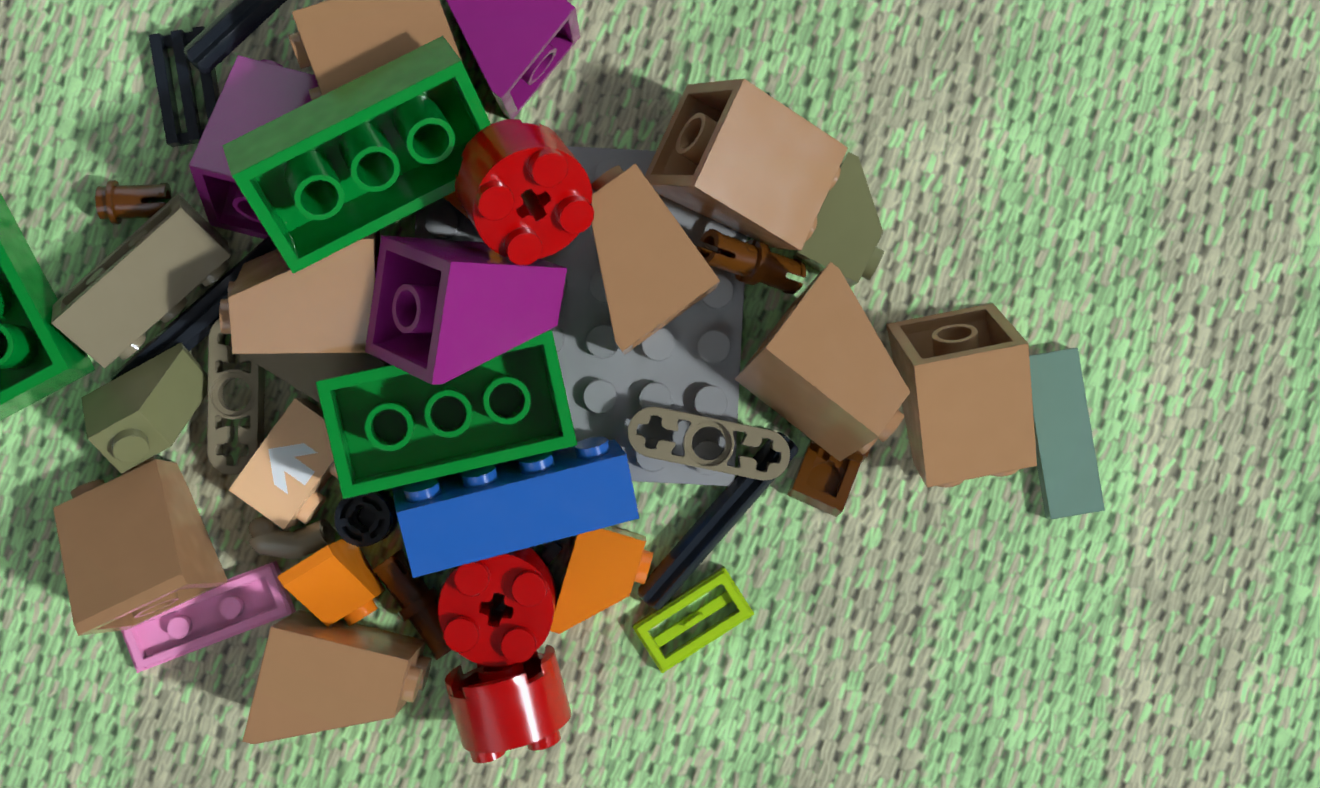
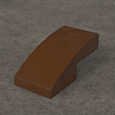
[787,440,871,517]

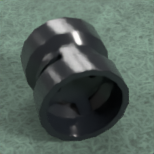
[334,490,399,547]

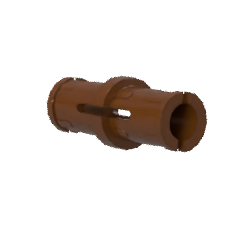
[697,229,806,294]
[373,549,451,660]

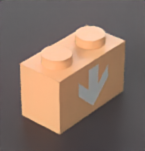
[229,398,338,530]

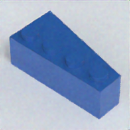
[392,437,639,578]

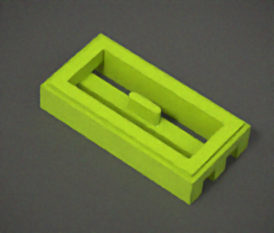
[632,566,754,673]

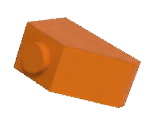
[550,526,654,634]
[277,538,385,627]

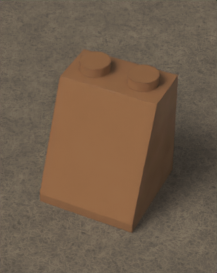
[288,0,463,100]
[645,79,848,251]
[591,163,720,355]
[219,230,380,354]
[735,262,910,461]
[886,303,1037,488]
[53,456,228,636]
[242,610,432,744]

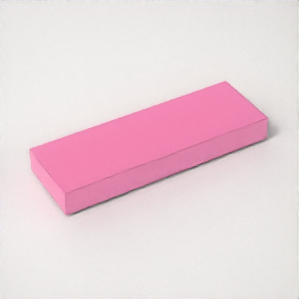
[121,561,296,673]

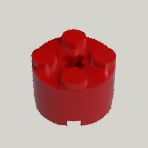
[455,119,594,266]
[438,548,557,667]
[444,644,571,763]

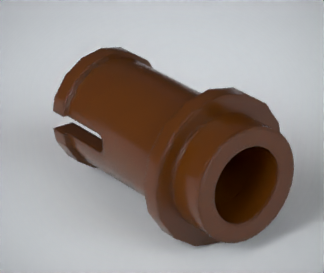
[95,180,172,225]

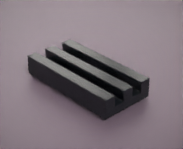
[149,26,220,147]

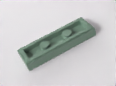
[1029,348,1105,519]

